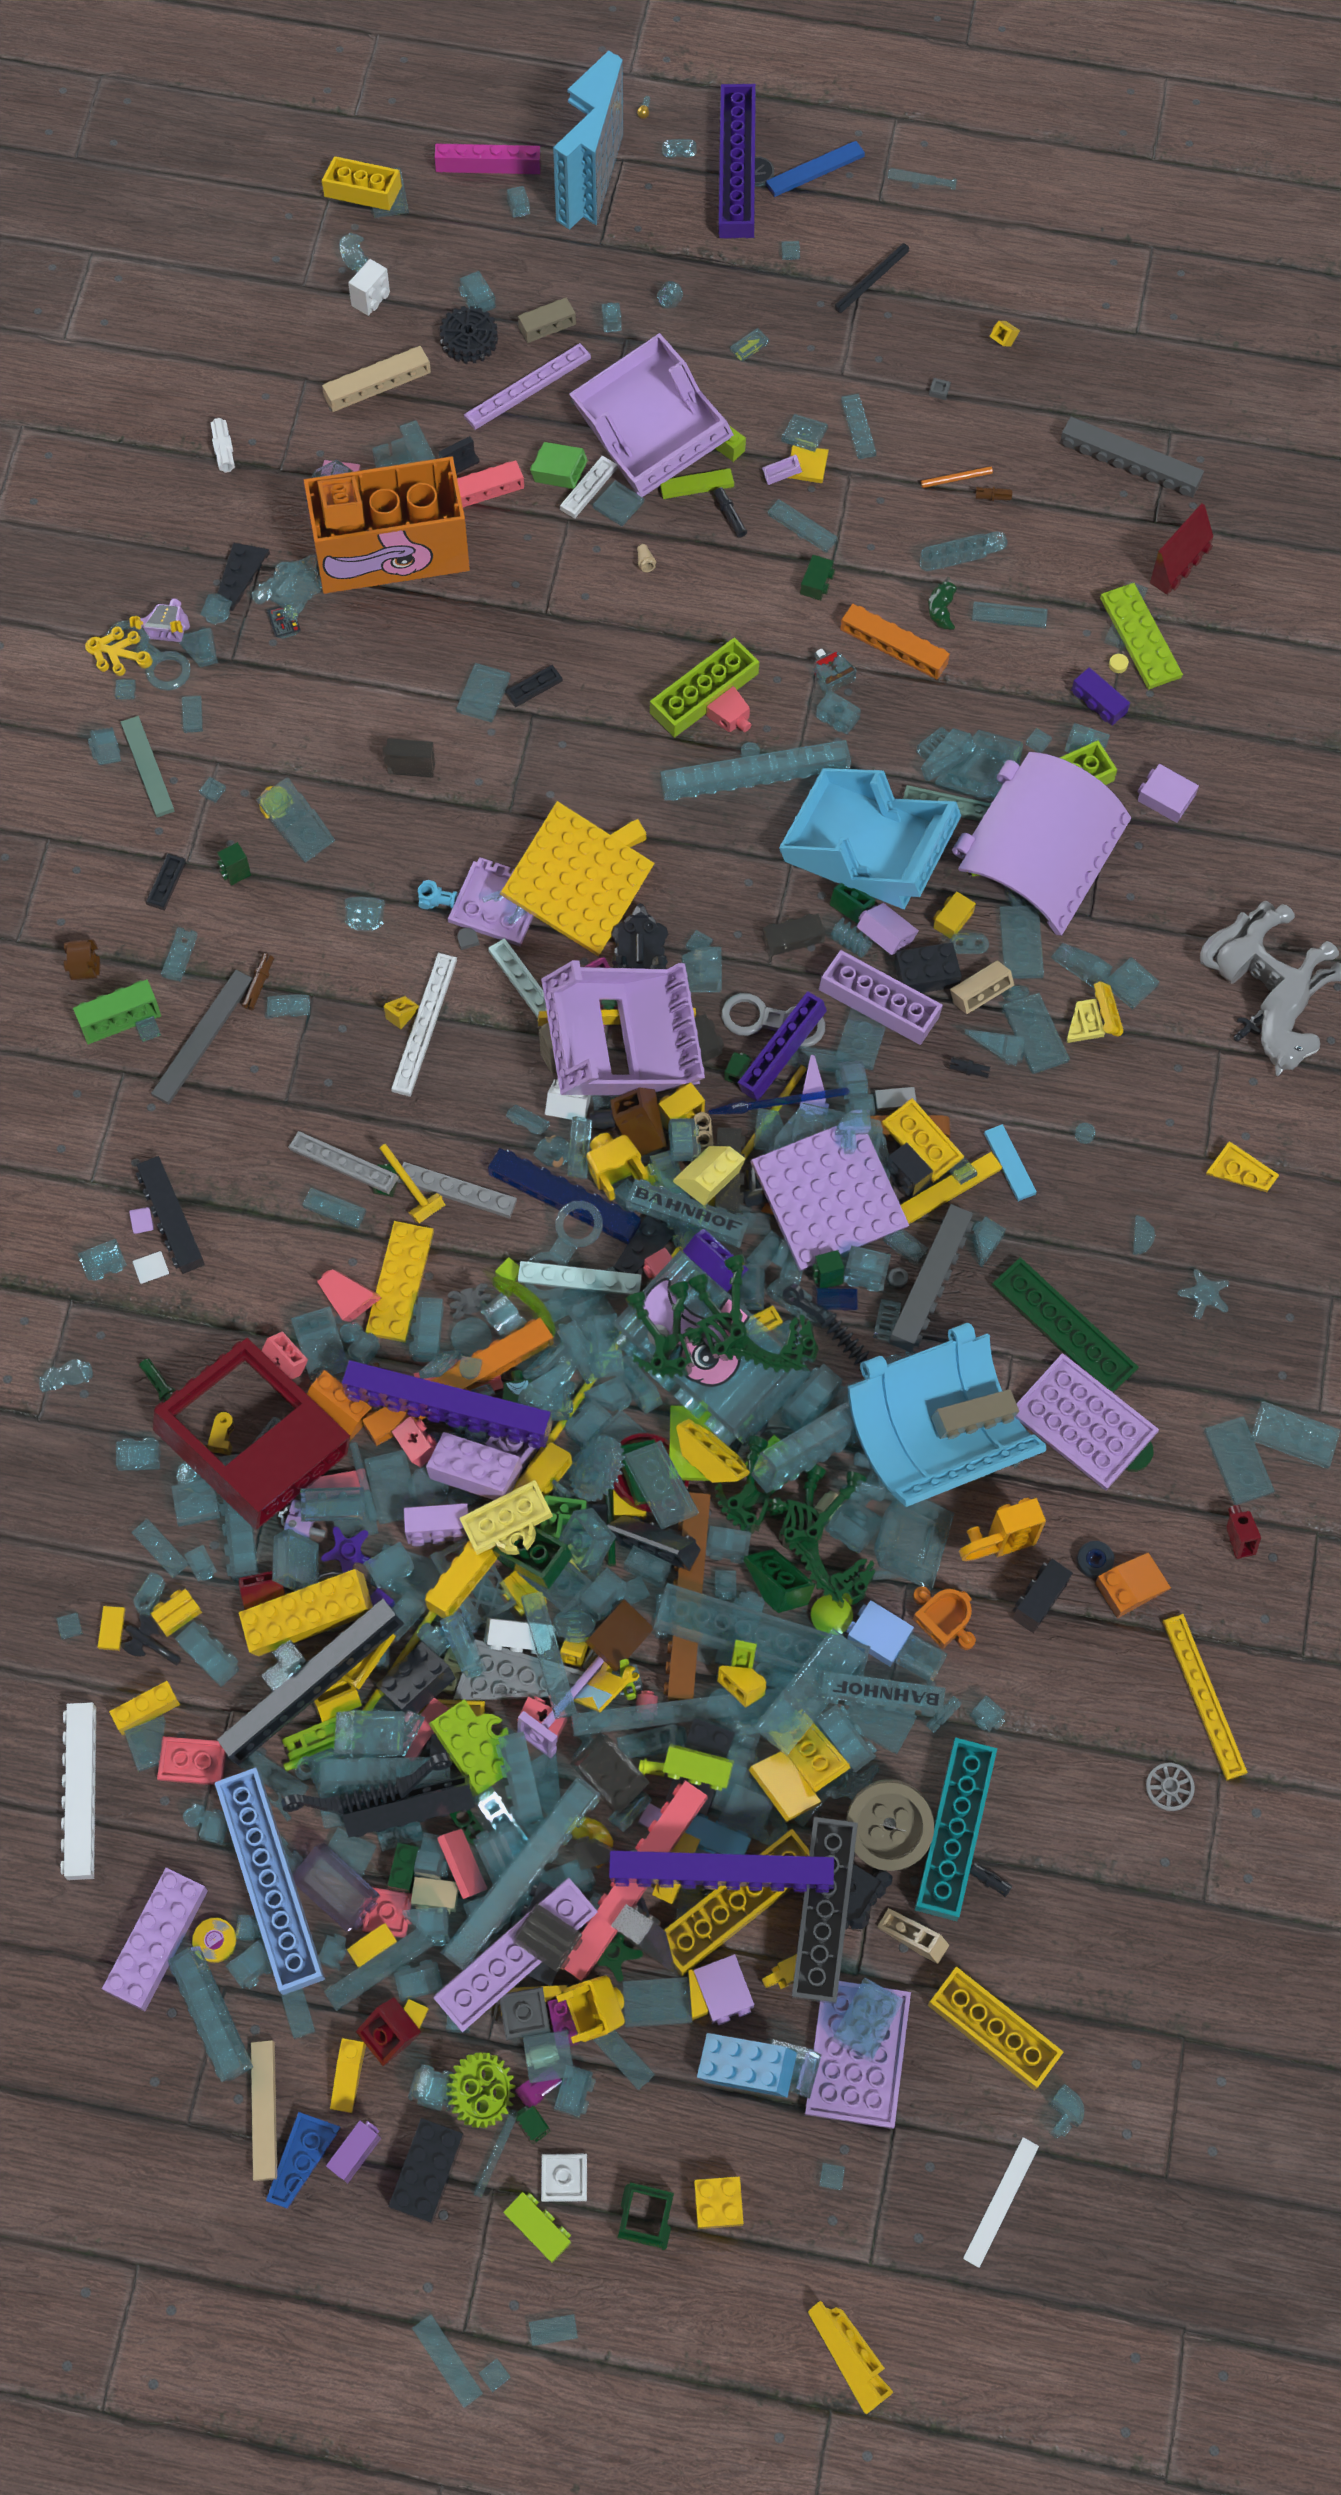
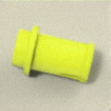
[638,1758,665,1777]

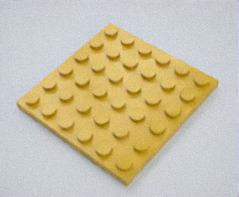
[500,801,655,956]

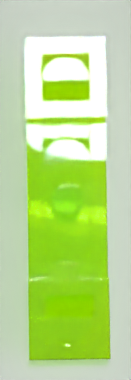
[493,1276,555,1336]

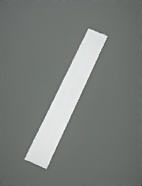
[963,2137,1039,2268]

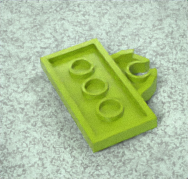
[428,1699,512,1796]

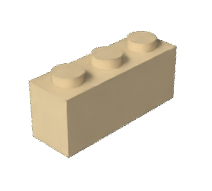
[950,960,1014,1014]

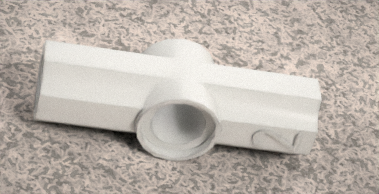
[211,418,235,473]

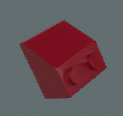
[356,1997,421,2066]

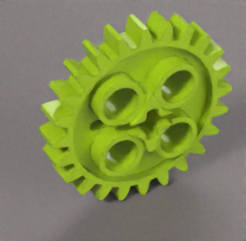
[446,2053,515,2128]

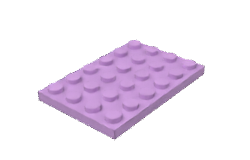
[1015,1353,1159,1491]
[805,1981,911,2129]

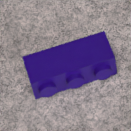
[1071,667,1130,726]
[683,1229,749,1292]

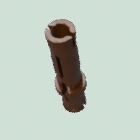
[242,953,275,1011]

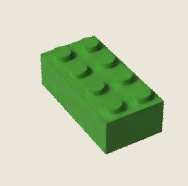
[73,979,161,1044]

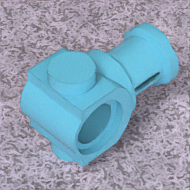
[418,880,457,909]

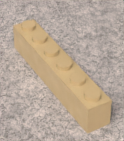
[322,346,431,412]

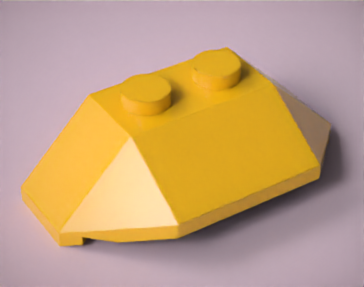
[676,1419,750,1483]

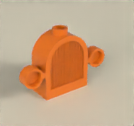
[913,1586,976,1650]

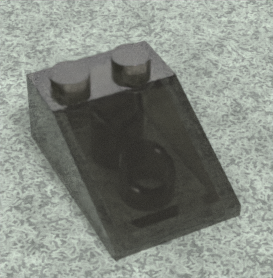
[611,1904,675,1972]

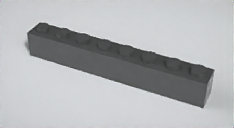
[1060,417,1204,498]
[889,1204,974,1353]

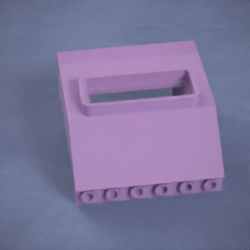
[541,960,705,1095]

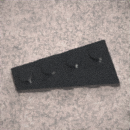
[214,543,270,611]
[613,1204,689,1274]

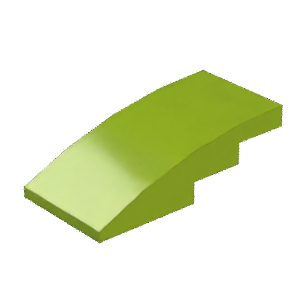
[669,1406,712,1481]

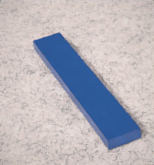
[766,141,865,197]

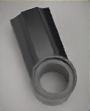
[744,1166,768,1207]

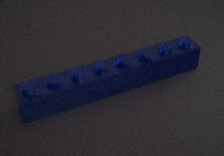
[488,1148,641,1245]

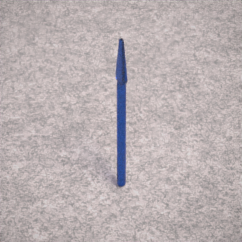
[708,1087,850,1114]

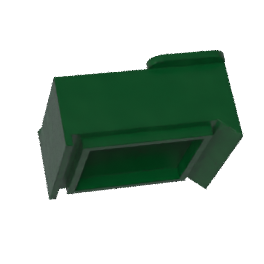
[617,2182,674,2250]

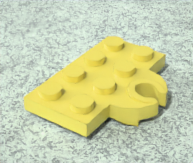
[459,1480,553,1555]

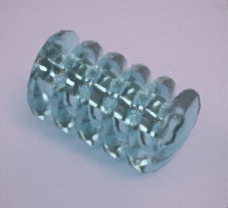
[831,917,874,958]

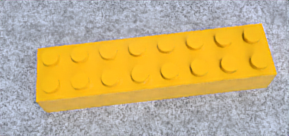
[655,1829,810,1977]

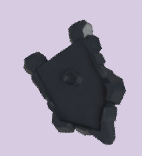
[611,903,669,969]
[845,1853,893,1930]

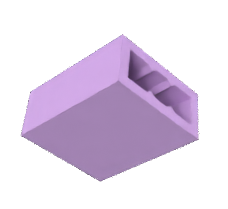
[1138,764,1199,823]
[857,903,919,955]
[694,1954,754,2025]

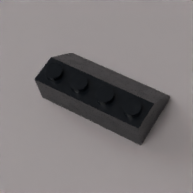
[606,1515,701,1571]

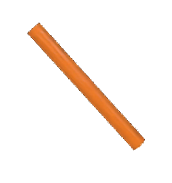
[921,466,993,488]

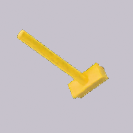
[379,1143,445,1223]

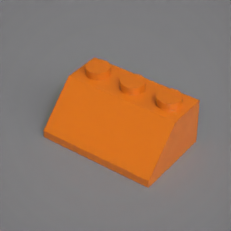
[307,1370,372,1441]

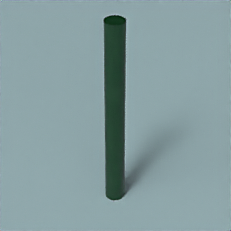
[605,1483,616,1566]

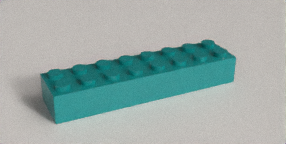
[914,1738,997,1921]

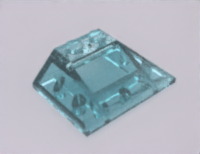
[935,730,1023,798]
[874,1498,955,1591]

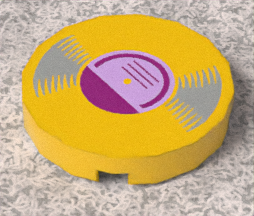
[192,1918,237,1963]

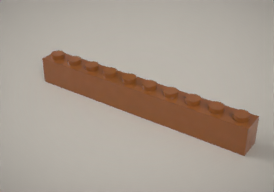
[664,1492,711,1704]

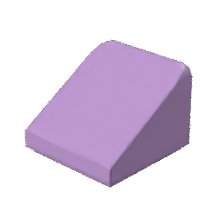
[129,1207,154,1234]

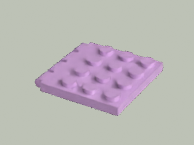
[448,857,533,946]

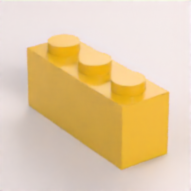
[109,1681,180,1736]

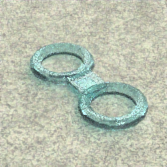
[106,620,191,690]
[524,1201,603,1299]

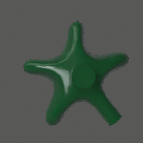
[593,1923,643,1982]

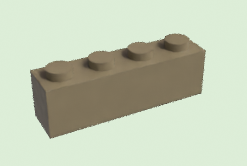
[931,1389,1019,1439]

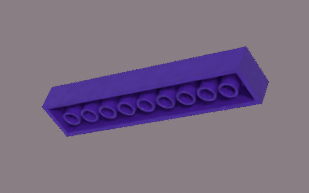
[719,84,756,238]
[342,1360,552,1448]
[609,1851,834,1893]

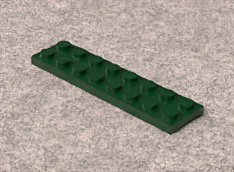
[992,1257,1139,1393]

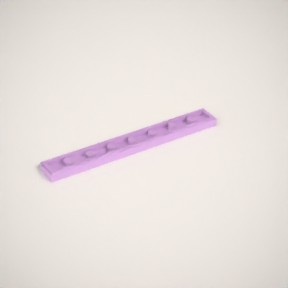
[464,343,591,430]

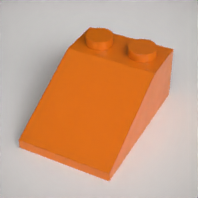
[317,476,364,529]
[1095,1552,1171,1619]

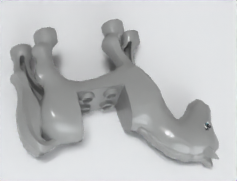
[1200,901,1341,1076]

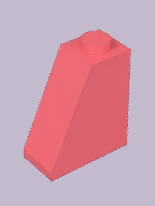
[317,1269,381,1323]

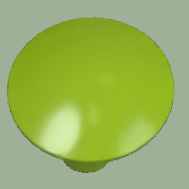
[811,1595,853,1636]

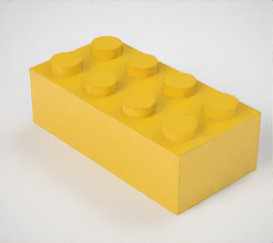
[322,156,402,211]

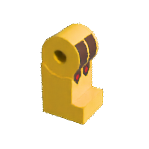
[207,1412,235,1455]

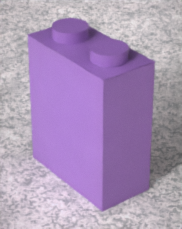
[326,2121,381,2184]

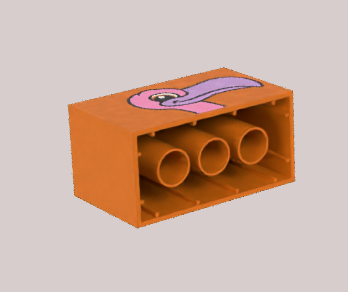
[304,456,470,594]

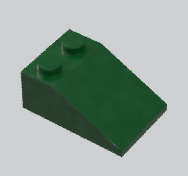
[743,1548,815,1613]

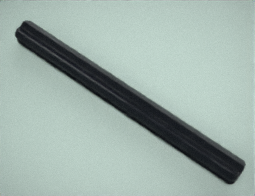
[835,243,909,313]

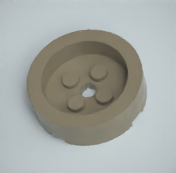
[846,1779,934,1871]

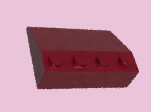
[1150,503,1214,595]

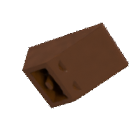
[610,1087,666,1157]

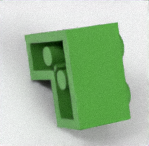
[540,1495,587,1541]

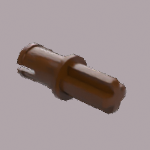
[976,487,1013,502]

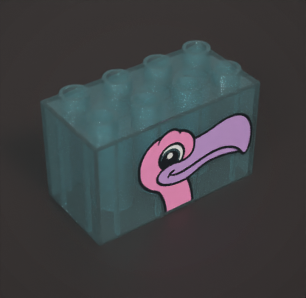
[612,1251,811,1447]

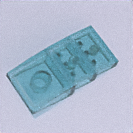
[256,777,336,863]

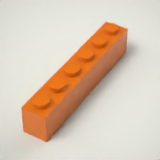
[840,604,950,680]

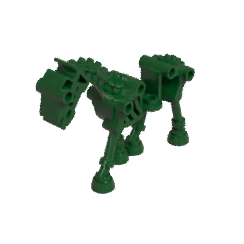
[625,1254,819,1379]
[715,1435,876,1608]

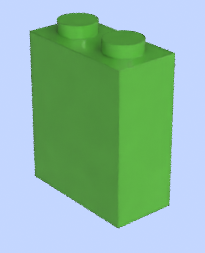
[530,442,588,489]

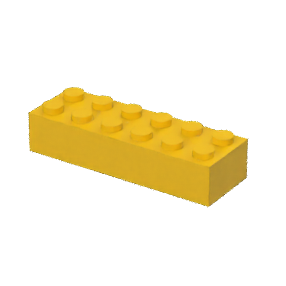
[239,1569,373,1656]
[928,1967,1063,2091]

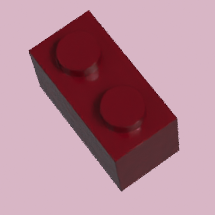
[239,1569,286,1610]

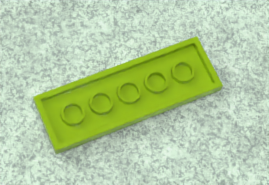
[1100,583,1183,690]

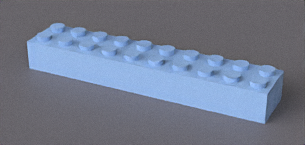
[215,1768,325,1995]

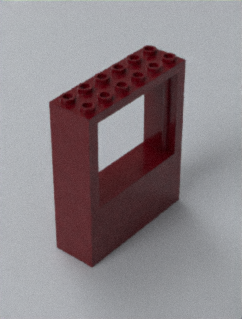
[153,1338,350,1530]

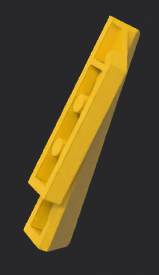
[808,2301,894,2414]

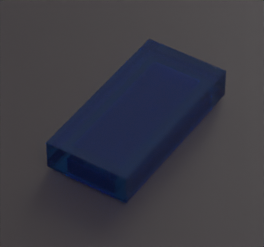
[817,1288,858,1310]

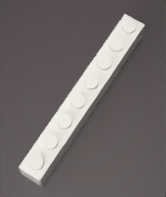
[61,1703,96,1880]

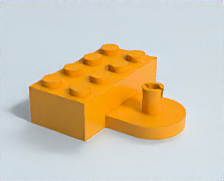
[959,1498,1046,1561]

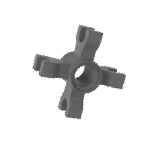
[448,1283,492,1319]

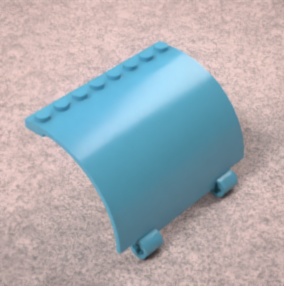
[848,1323,1046,1507]

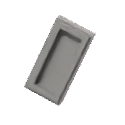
[875,1087,917,1111]

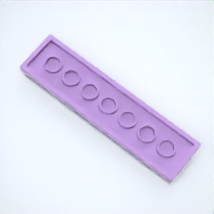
[433,1877,598,2032]

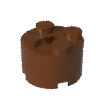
[64,939,100,981]

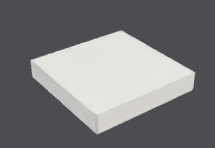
[541,2154,587,2202]

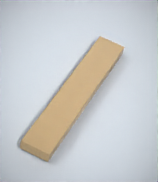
[251,2040,277,2181]

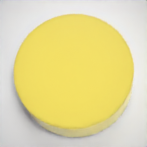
[1109,654,1129,673]

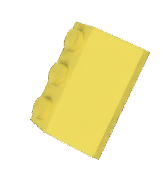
[673,1146,746,1206]

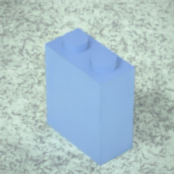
[846,1600,914,1667]

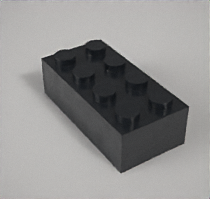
[666,1716,737,1815]
[388,2118,465,2225]

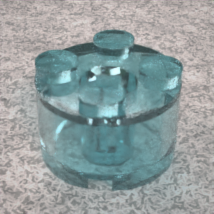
[481,1293,527,1339]
[408,2065,454,2111]

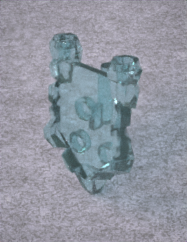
[252,555,322,622]

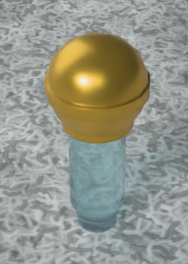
[637,96,650,119]

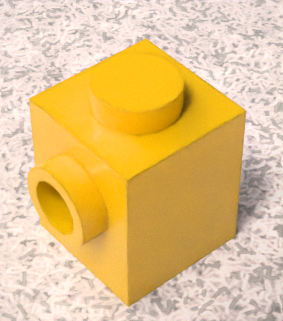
[989,321,1020,346]

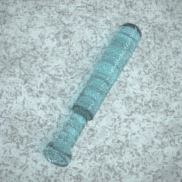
[888,168,957,190]

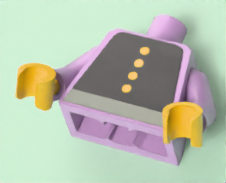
[129,599,190,642]

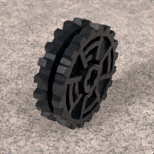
[439,306,498,364]

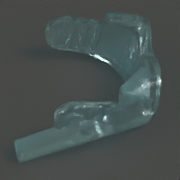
[482,889,527,924]

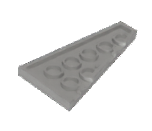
[454,1639,595,1700]

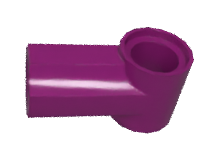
[515,2066,563,2108]

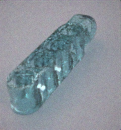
[919,531,1008,571]

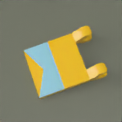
[573,1662,639,1712]

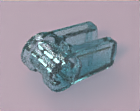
[134,1573,165,1616]

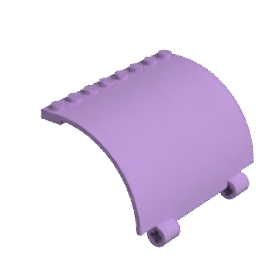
[952,752,1131,935]

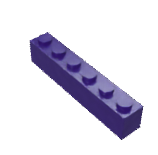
[738,991,827,1102]

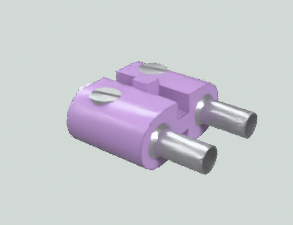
[278,1499,331,1538]

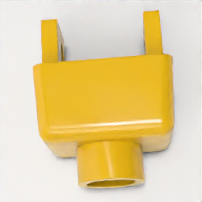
[586,1133,649,1201]
[556,1976,625,2044]

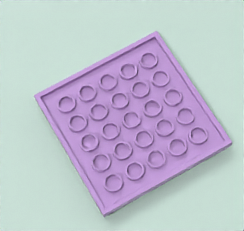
[750,1117,909,1272]

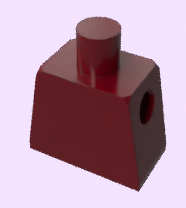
[1227,1505,1261,1559]

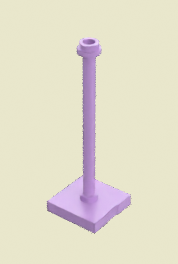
[517,1656,604,1758]

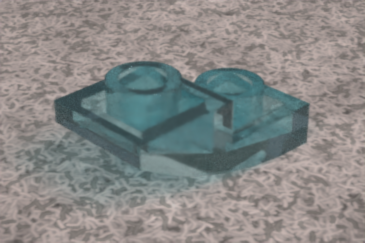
[267,995,310,1018]

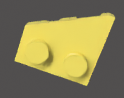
[1067,999,1105,1043]

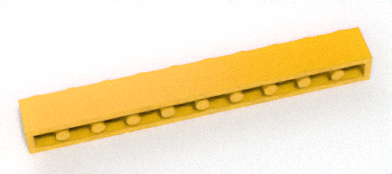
[425,1442,573,1621]

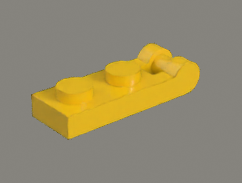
[1094,981,1123,1037]

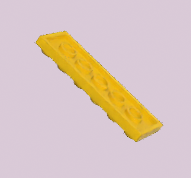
[365,1221,434,1343]

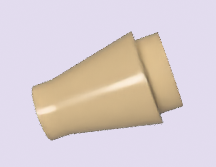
[637,544,656,572]

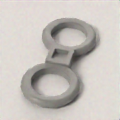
[722,993,825,1048]

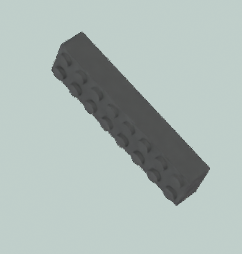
[792,1817,858,2004]

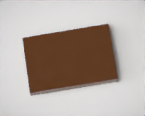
[585,1599,654,1672]

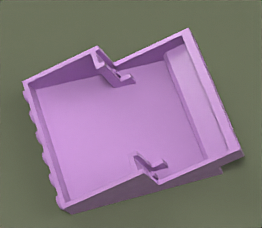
[569,333,733,498]

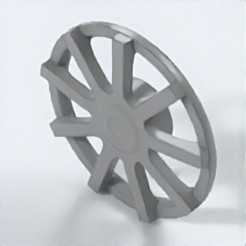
[1146,1763,1195,1811]

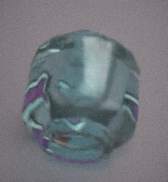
[657,281,683,309]

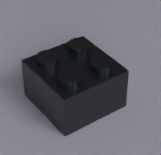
[886,1142,933,1199]

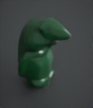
[929,582,957,630]

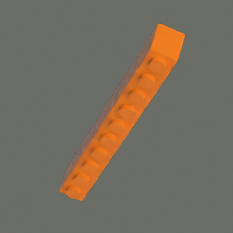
[362,1317,554,1446]

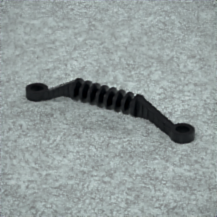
[783,1284,875,1372]
[281,1753,452,1816]

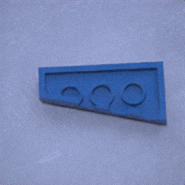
[266,2112,341,2209]

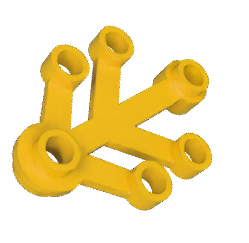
[85,627,153,676]

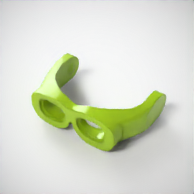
[620,1659,636,1700]

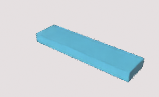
[984,1124,1036,1201]

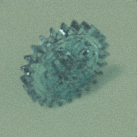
[569,1435,625,1502]

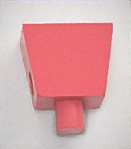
[706,686,752,732]

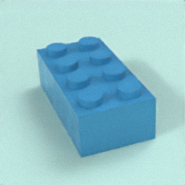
[697,2033,797,2098]

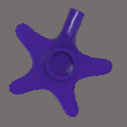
[321,1527,376,1572]

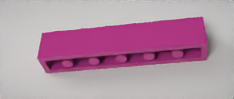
[435,144,541,174]

